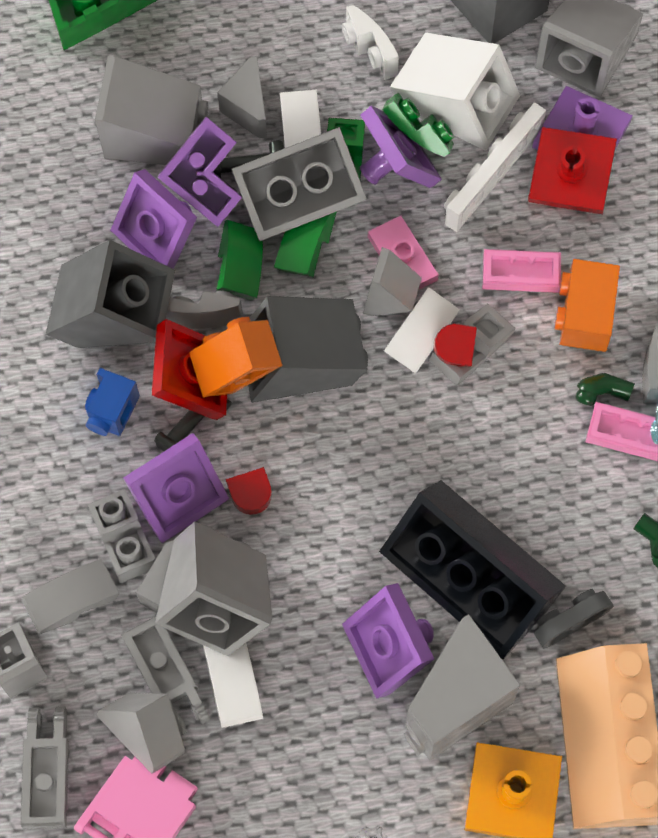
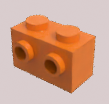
[554,259,620,352]
[189,317,283,397]

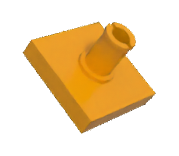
[464,742,562,838]

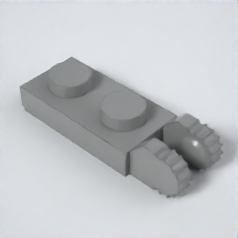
[121,616,211,736]
[20,706,69,829]

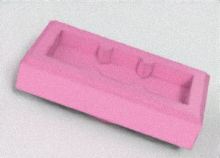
[368,216,439,290]
[482,249,561,293]
[585,402,658,461]

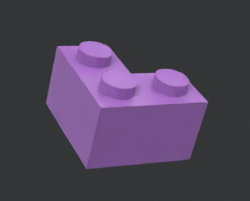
[158,117,242,227]

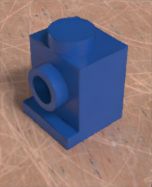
[85,368,140,436]

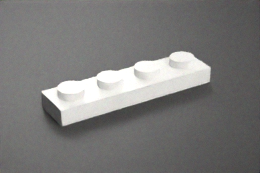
[444,102,546,232]

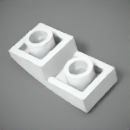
[342,5,399,80]
[280,89,321,148]
[383,287,460,374]
[203,643,263,728]

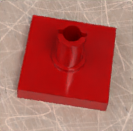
[528,127,617,215]
[152,319,227,421]

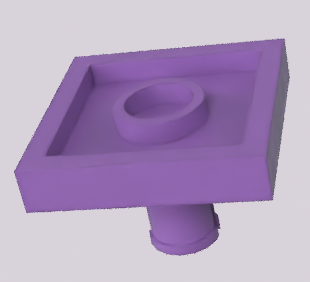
[532,86,633,150]
[360,105,442,188]
[110,169,197,269]
[123,433,229,543]
[342,583,434,699]

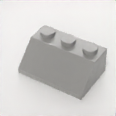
[232,127,367,241]

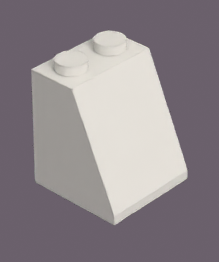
[390,33,520,150]

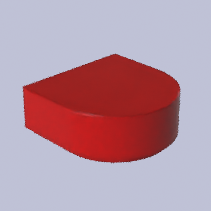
[434,324,477,368]
[226,467,272,515]

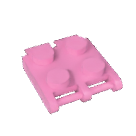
[74,756,198,838]

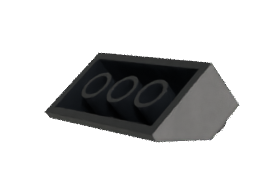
[379,480,566,659]

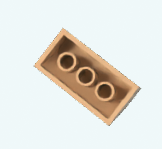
[556,643,658,829]

